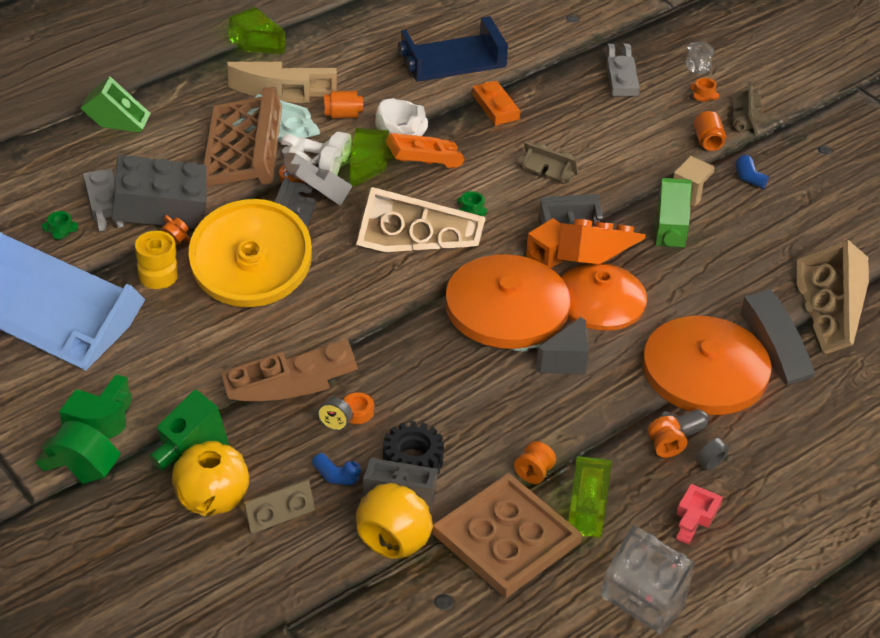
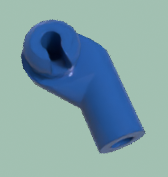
[735,155,769,189]
[312,453,361,485]

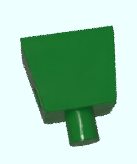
[149,389,229,471]

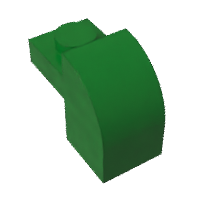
[59,374,132,439]
[35,421,121,484]

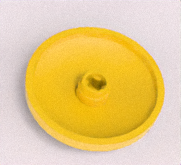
[189,199,312,307]

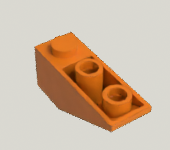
[557,219,646,264]

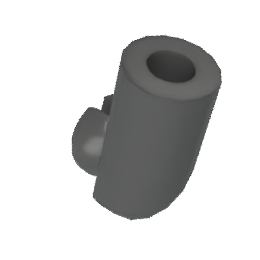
[661,409,709,436]

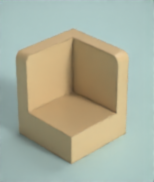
[673,156,715,206]

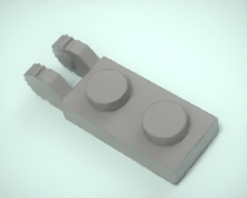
[606,43,640,96]
[83,168,124,231]

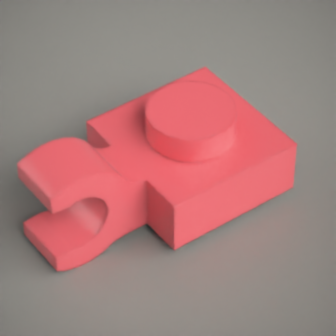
[676,484,723,545]

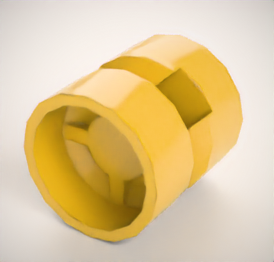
[135,231,178,289]

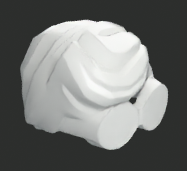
[375,98,428,139]

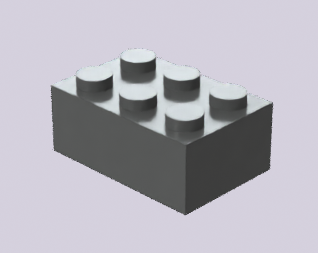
[112,155,207,229]

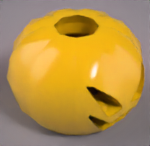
[172,441,250,516]
[355,483,433,559]

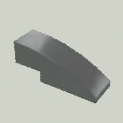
[740,289,815,385]

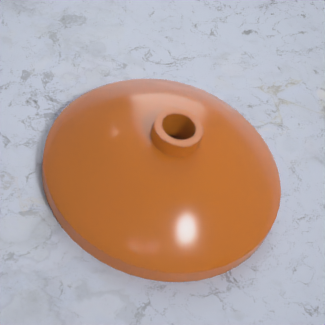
[561,263,647,331]

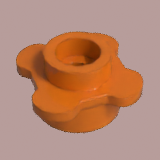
[690,78,719,102]
[161,215,191,245]

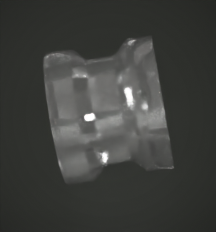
[685,41,714,74]

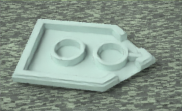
[232,94,320,142]

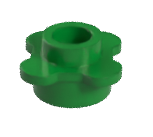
[457,191,487,216]
[42,211,79,240]

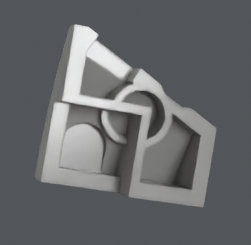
[284,152,352,206]

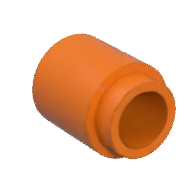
[324,91,363,119]
[693,111,726,151]

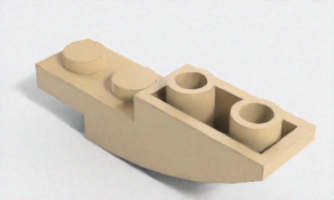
[227,62,337,103]

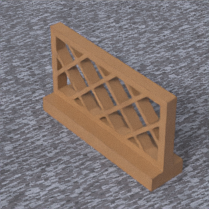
[204,87,282,187]

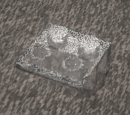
[601,525,695,635]

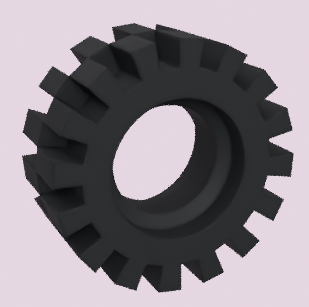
[383,421,444,476]

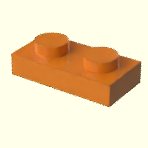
[472,81,520,126]

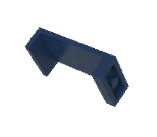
[398,16,508,82]

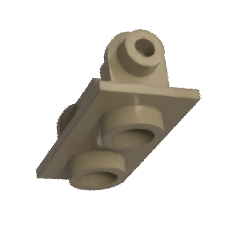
[733,81,762,135]
[518,141,579,183]
[239,479,315,534]

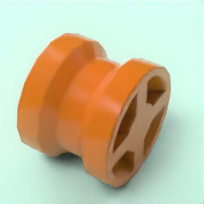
[647,416,688,458]
[514,441,557,484]

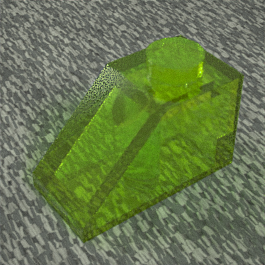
[228,7,286,54]
[350,128,393,186]
[568,456,612,538]

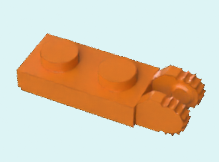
[386,133,465,168]

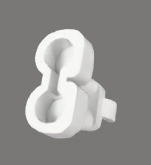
[281,131,352,175]

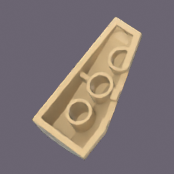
[356,187,486,252]
[797,240,869,354]

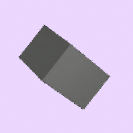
[536,317,589,374]

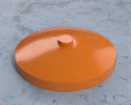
[445,254,570,349]
[643,316,771,415]

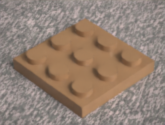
[432,473,582,599]

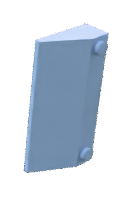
[0,232,145,371]

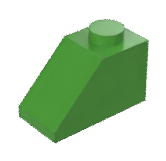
[80,76,151,132]
[654,178,692,248]

